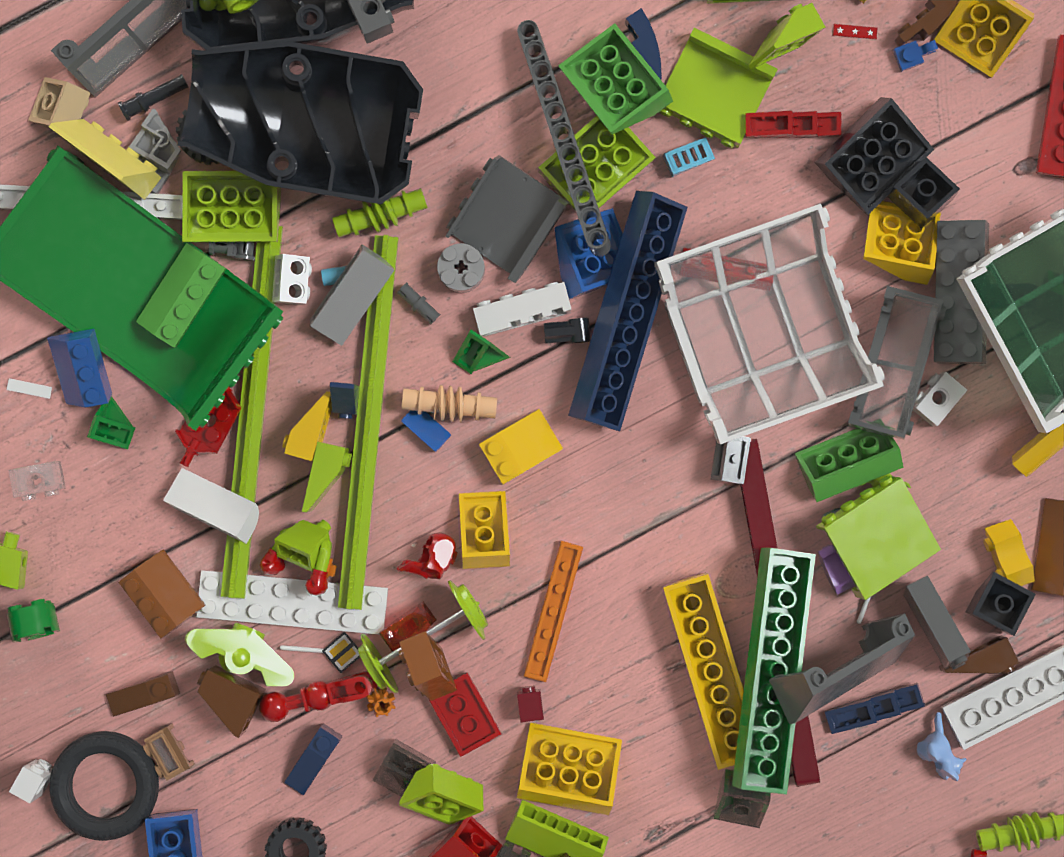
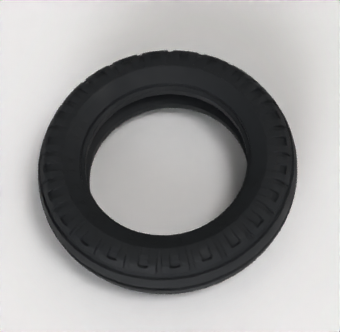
[49,731,159,841]

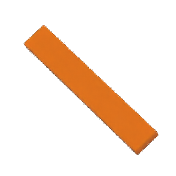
[524,541,583,682]

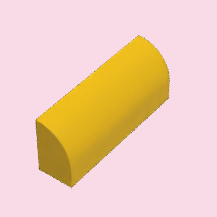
[1012,424,1064,477]

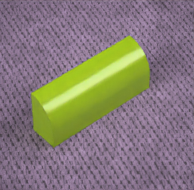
[505,799,609,857]

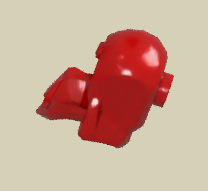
[396,532,458,580]

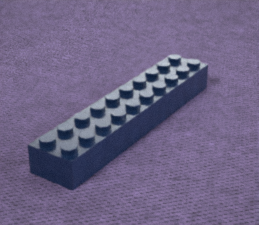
[568,191,688,432]

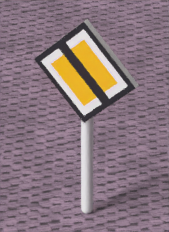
[280,632,360,673]

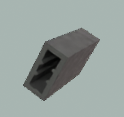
[904,575,971,670]

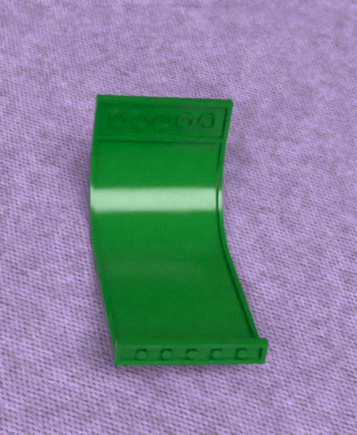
[0,147,283,431]

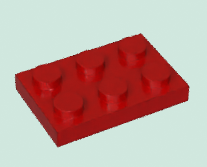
[429,672,502,757]

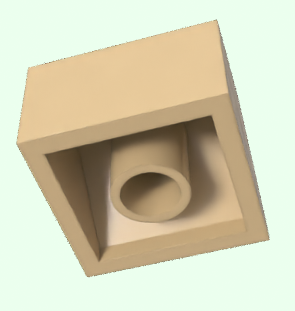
[28,77,90,129]

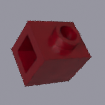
[517,686,544,723]

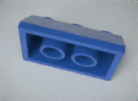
[47,329,112,408]

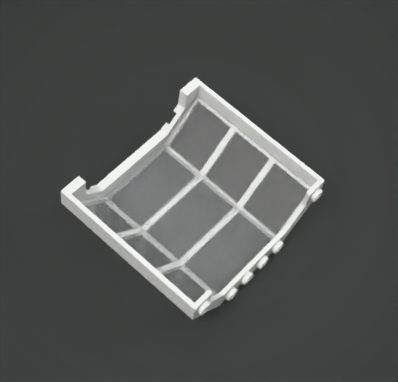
[655,204,885,444]

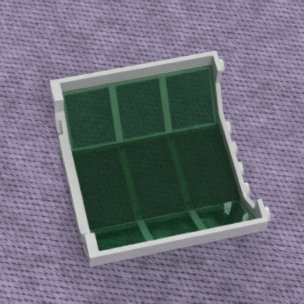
[957,208,1064,433]

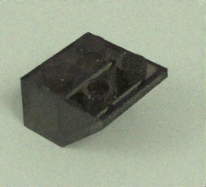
[373,739,436,797]

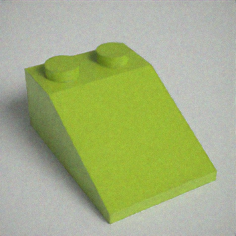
[748,3,826,69]
[302,442,353,513]

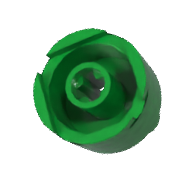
[6,599,60,643]

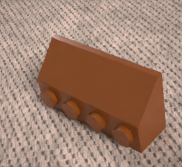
[1031,498,1064,596]

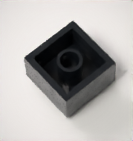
[888,157,960,229]

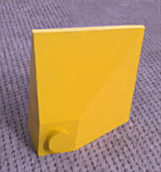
[934,0,1034,78]
[863,201,941,285]

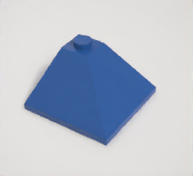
[554,208,623,300]

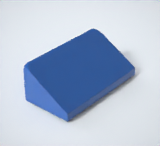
[401,410,451,452]

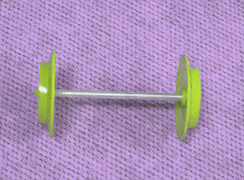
[358,580,488,693]

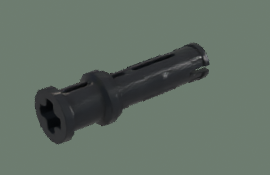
[118,74,189,121]

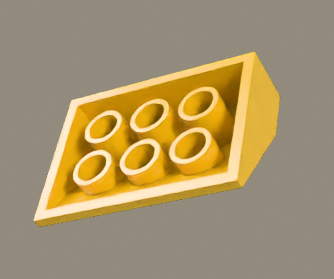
[516,723,622,815]

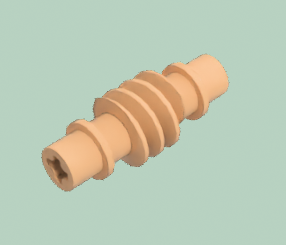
[402,385,497,423]

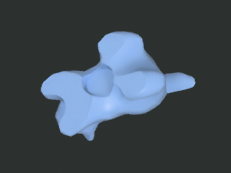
[917,712,967,781]

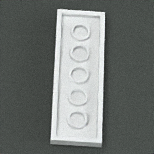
[941,645,1064,750]

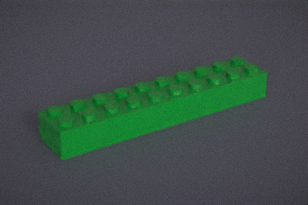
[732,548,816,795]

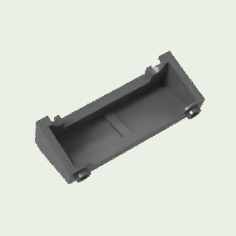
[769,614,915,724]

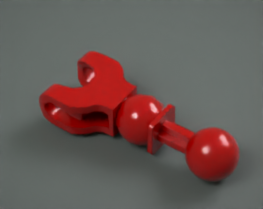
[259,671,378,722]

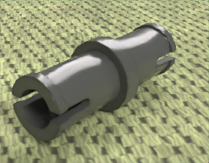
[397,282,441,325]

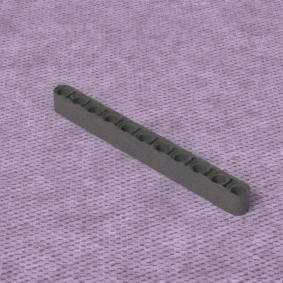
[517,20,611,256]

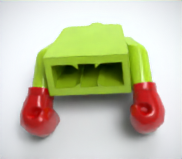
[259,520,332,596]

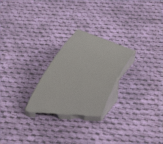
[129,108,181,194]

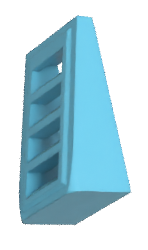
[663,137,715,177]

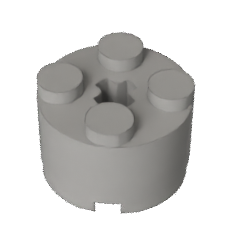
[437,243,485,293]

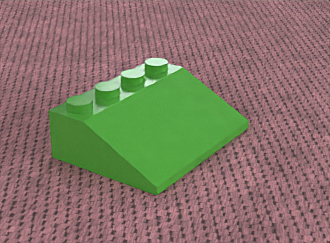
[558,23,673,134]

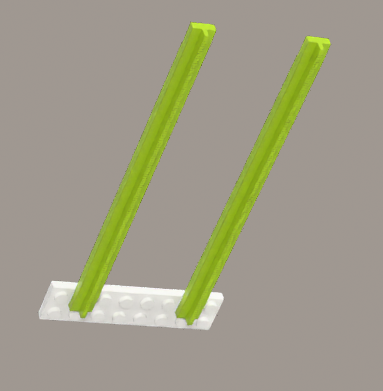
[196,226,399,635]

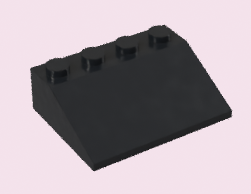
[814,97,935,215]

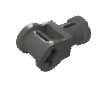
[209,242,255,261]

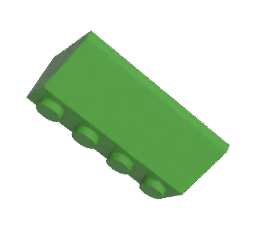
[136,243,227,348]
[795,419,904,502]

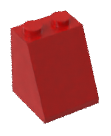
[428,816,502,857]

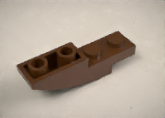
[894,0,959,47]

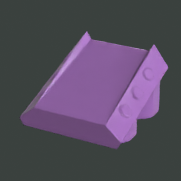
[818,545,855,595]

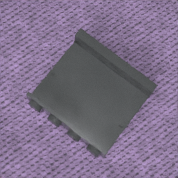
[446,155,569,283]

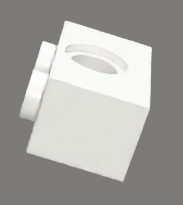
[913,372,967,427]

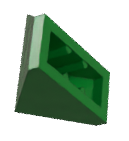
[452,330,511,374]
[87,396,136,449]

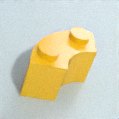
[983,519,1035,586]

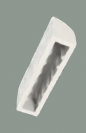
[163,468,259,544]

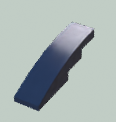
[825,683,925,734]

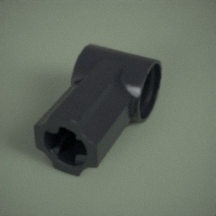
[544,318,591,344]

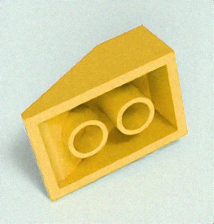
[282,391,332,461]
[479,409,563,484]
[459,491,510,569]

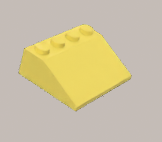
[49,119,161,200]

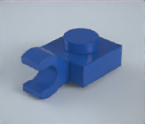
[893,40,938,72]

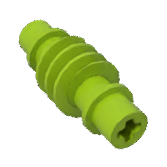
[332,188,428,238]
[976,811,1064,852]

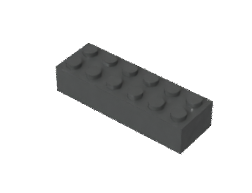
[934,220,989,364]

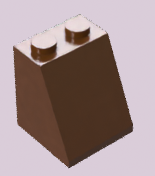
[197,665,266,738]

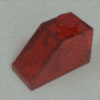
[379,601,437,652]

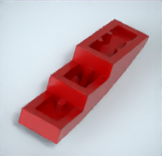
[746,111,842,138]

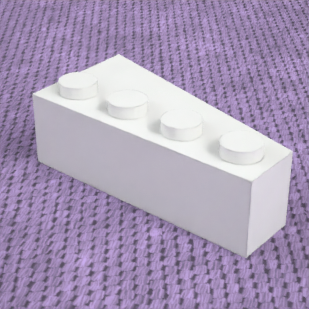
[473,282,572,337]

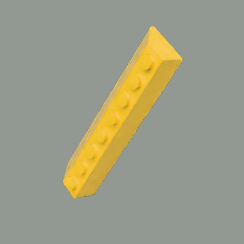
[663,573,744,770]

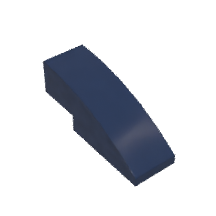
[625,8,662,80]

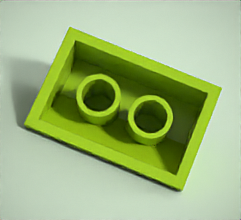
[399,764,484,825]

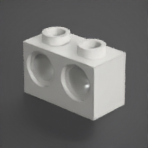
[272,254,312,305]
[9,759,52,803]

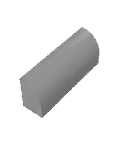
[310,244,394,346]

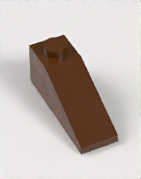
[939,635,1020,674]
[106,671,180,717]

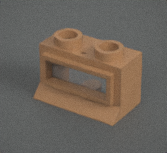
[143,724,195,781]

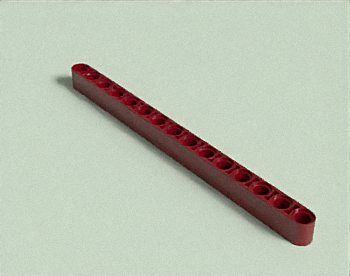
[740,438,820,787]

